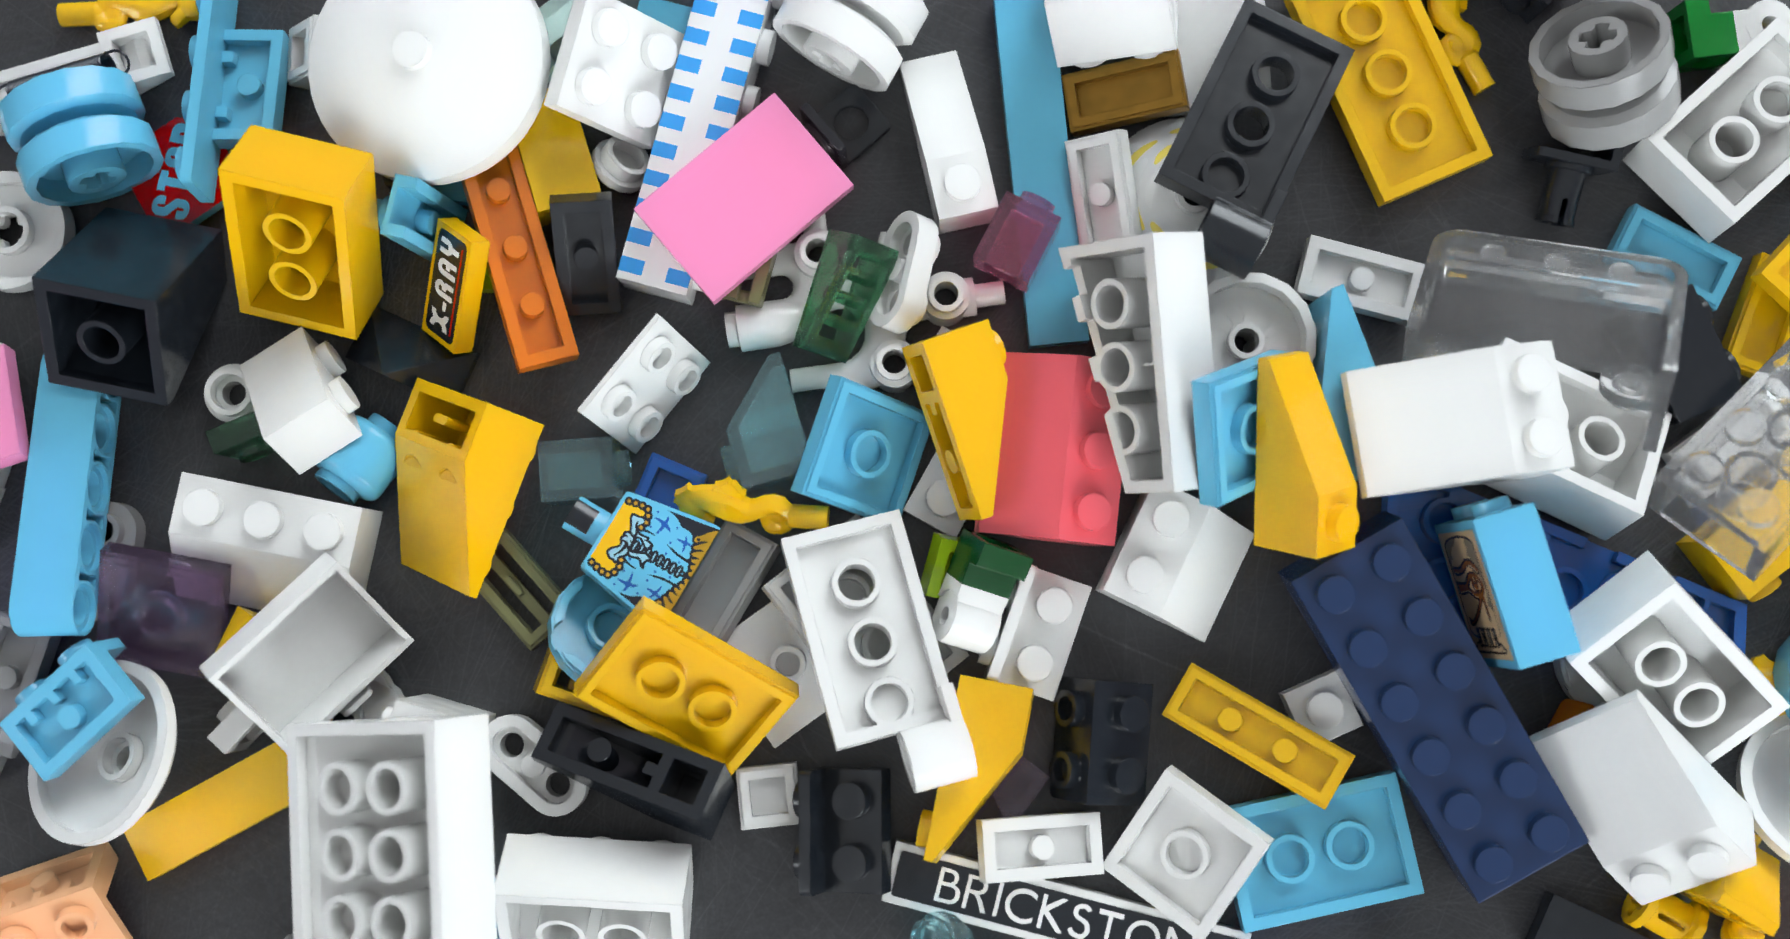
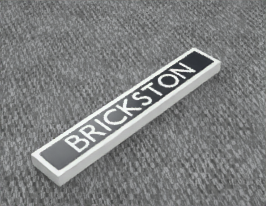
[881,838,1252,939]

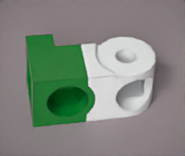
[1666,0,1790,73]

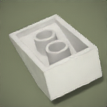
[1622,17,1790,244]
[1340,340,1575,499]
[1529,689,1757,905]

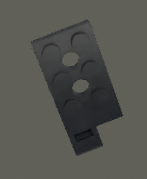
[1154,0,1355,280]

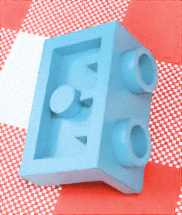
[0,637,145,782]

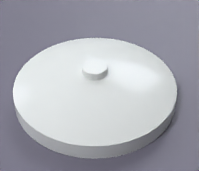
[308,0,551,186]

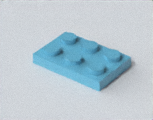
[1229,770,1425,933]

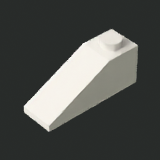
[899,50,999,234]

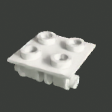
[577,313,711,454]

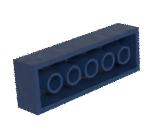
[1278,511,1590,903]

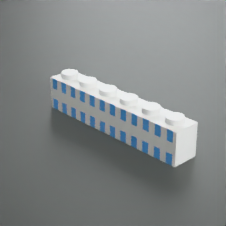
[616,0,784,306]

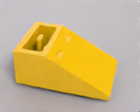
[395,377,544,599]

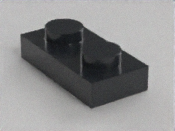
[549,191,621,316]

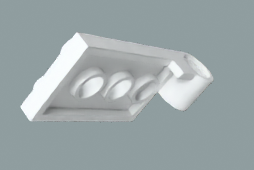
[780,509,978,794]

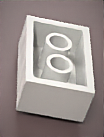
[1566,550,1790,765]

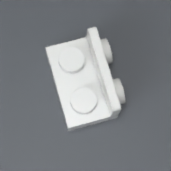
[977,565,1092,701]

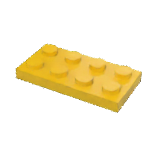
[1283,0,1493,207]

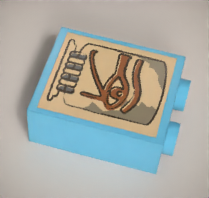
[1434,495,1582,670]

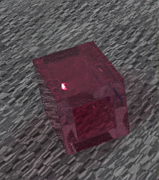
[973,191,1061,293]

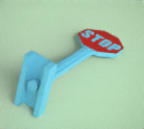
[132,117,468,262]

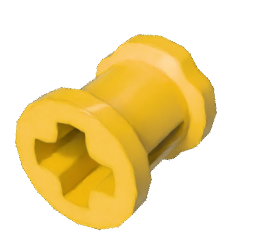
[1621,893,1710,939]

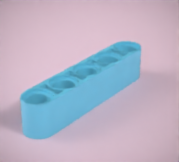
[9,355,122,637]

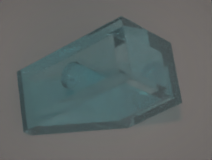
[720,352,807,492]

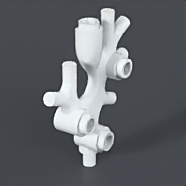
[724,213,1006,393]

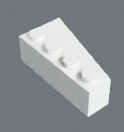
[1058,232,1214,494]

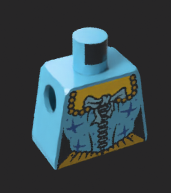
[562,491,721,612]

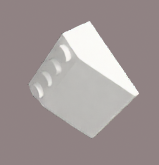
[286,714,497,939]

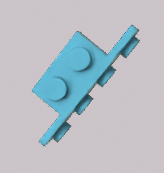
[174,0,289,203]

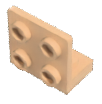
[0,842,133,939]

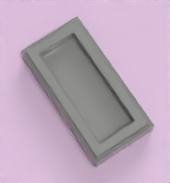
[671,521,782,643]

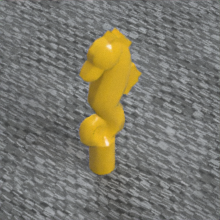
[56,0,199,32]
[1427,0,1495,96]
[673,476,830,534]

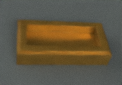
[1061,48,1190,137]

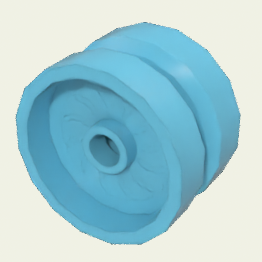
[0,65,164,206]

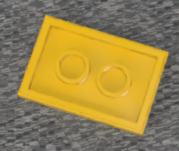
[573,596,799,776]

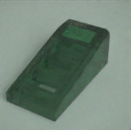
[792,229,899,364]

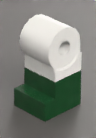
[932,529,1034,655]

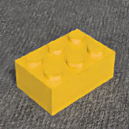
[218,124,384,340]

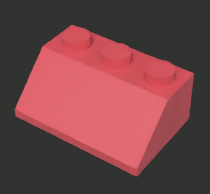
[974,352,1122,546]

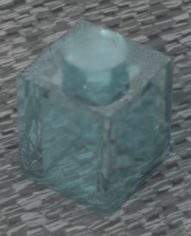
[537,436,632,506]

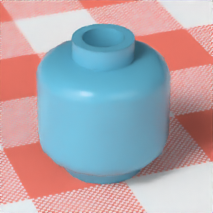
[315,413,397,505]

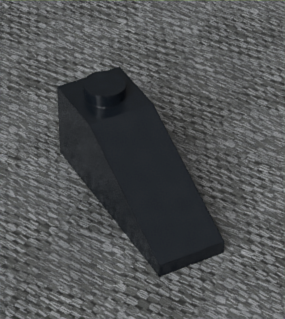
[531,701,735,841]

